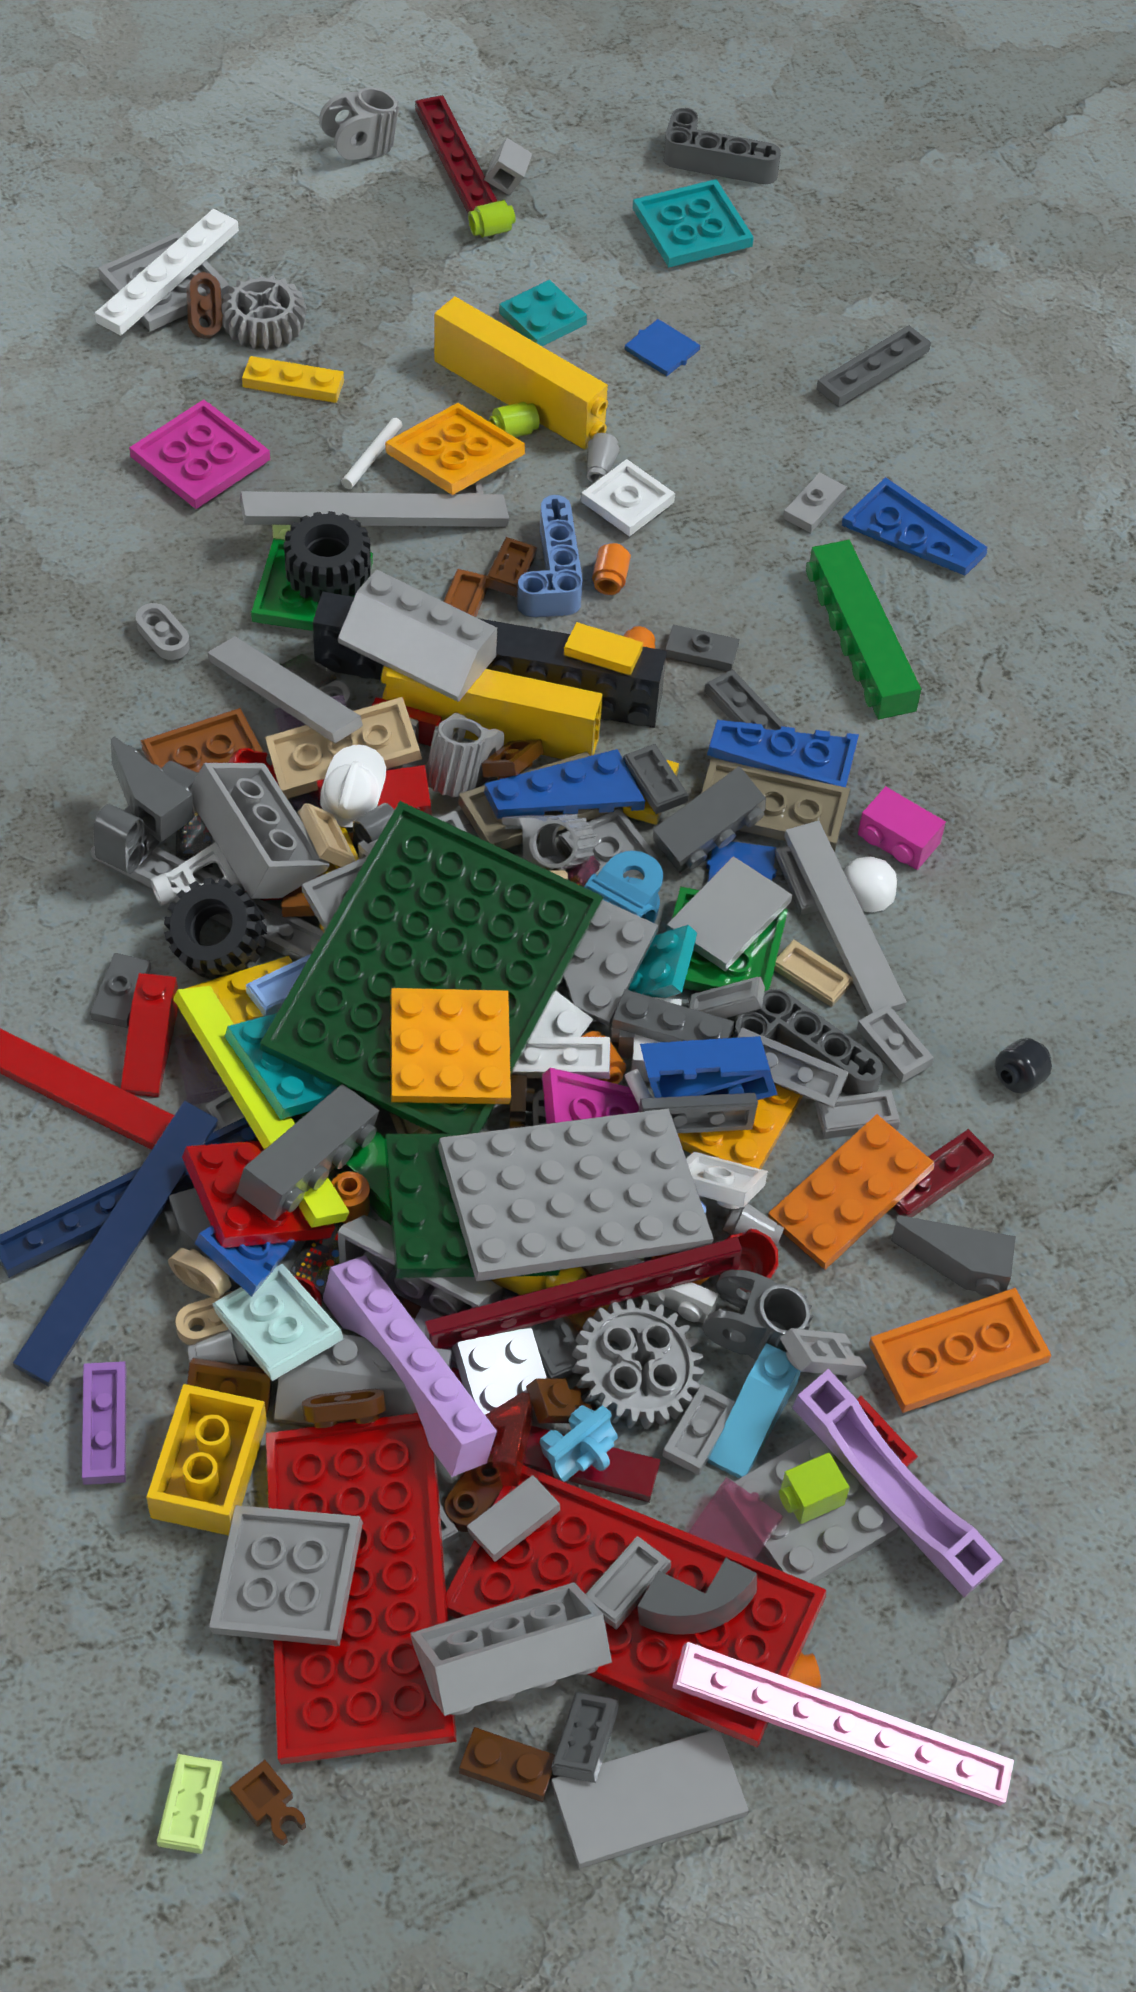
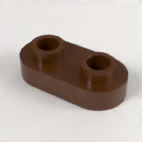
[187,272,222,339]
[302,1389,386,1428]
[445,1454,510,1532]

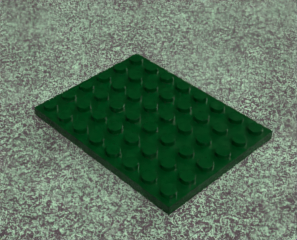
[260,801,603,1134]

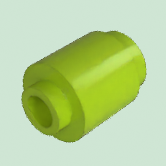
[468,200,516,238]
[489,402,540,437]

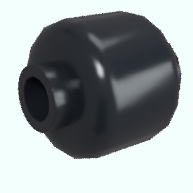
[995,1038,1052,1094]

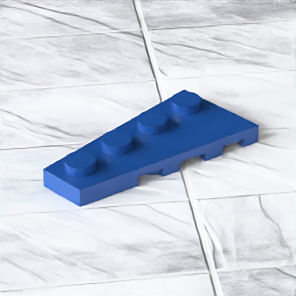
[842,477,987,576]
[707,720,859,787]
[484,749,645,819]
[195,1225,297,1297]

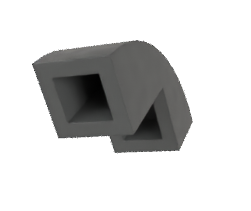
[638,1558,757,1634]

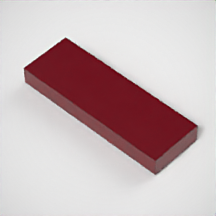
[892,1129,994,1217]

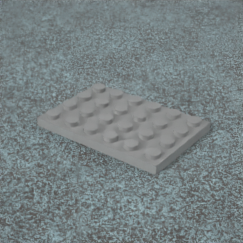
[438,1108,714,1282]

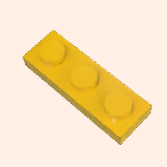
[242,356,344,403]

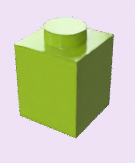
[779,1452,850,1524]

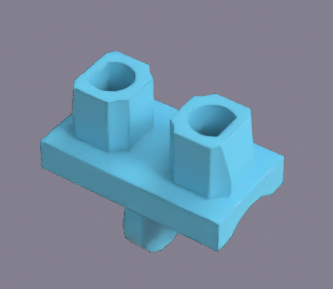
[540,1405,618,1482]

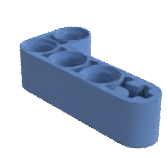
[517,495,583,617]

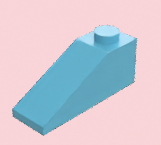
[707,1343,800,1479]

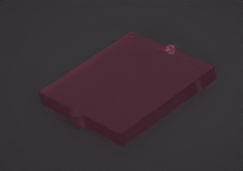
[688,1477,784,1560]

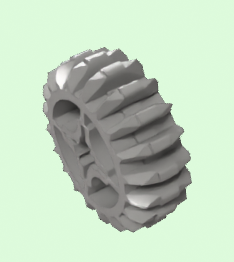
[221,274,307,350]

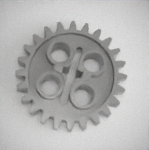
[571,1299,704,1429]

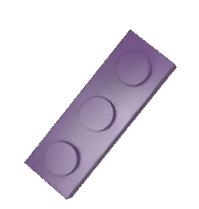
[82,1361,127,1485]

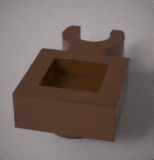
[526,1378,597,1423]
[229,1759,306,1846]

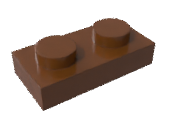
[481,739,544,780]
[187,1358,273,1414]
[459,1727,555,1802]

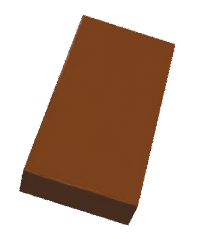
[444,569,488,617]

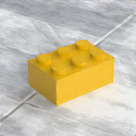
[146,1384,267,1536]

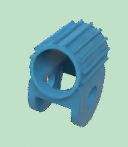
[584,851,663,923]

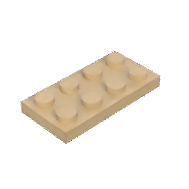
[265,697,422,799]

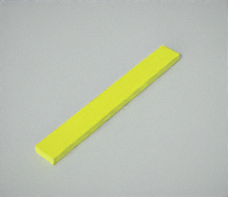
[173,986,350,1228]

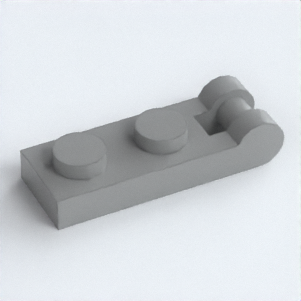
[780,1328,867,1381]

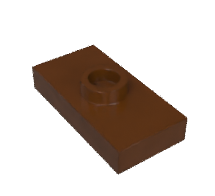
[485,537,538,597]

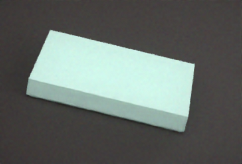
[212,1264,344,1381]

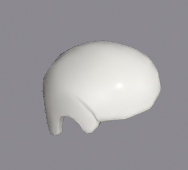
[844,857,897,912]

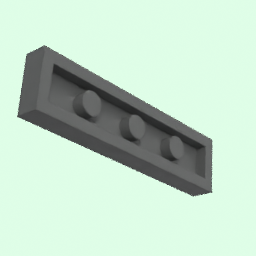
[816,325,931,407]

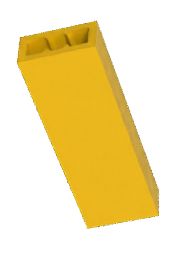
[434,296,608,450]
[381,665,602,759]

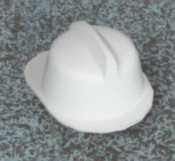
[320,745,386,828]

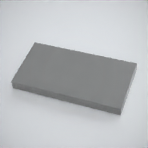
[551,1729,749,1869]

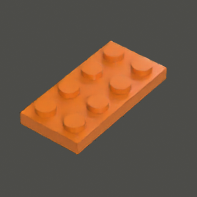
[768,1114,934,1270]
[869,1288,1051,1413]

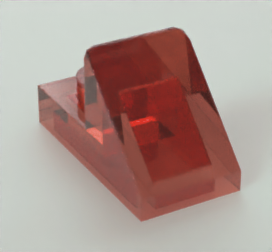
[485,1392,533,1487]

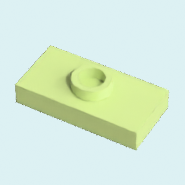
[157,1754,223,1854]

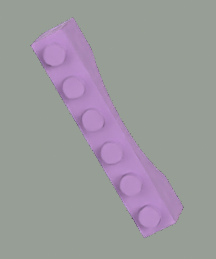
[323,1256,497,1477]
[792,1369,1003,1598]

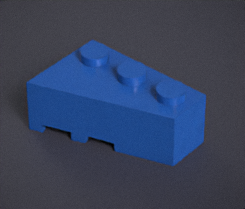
[640,1036,777,1100]

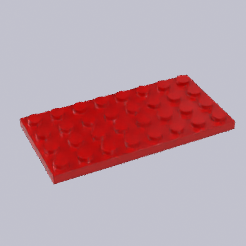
[266,1413,457,1765]
[446,1462,826,1748]

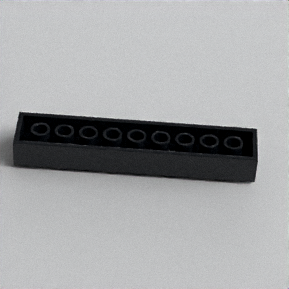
[313,592,667,728]

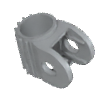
[319,88,399,160]
[426,713,504,797]
[502,814,597,870]

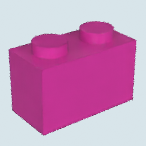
[858,786,946,870]

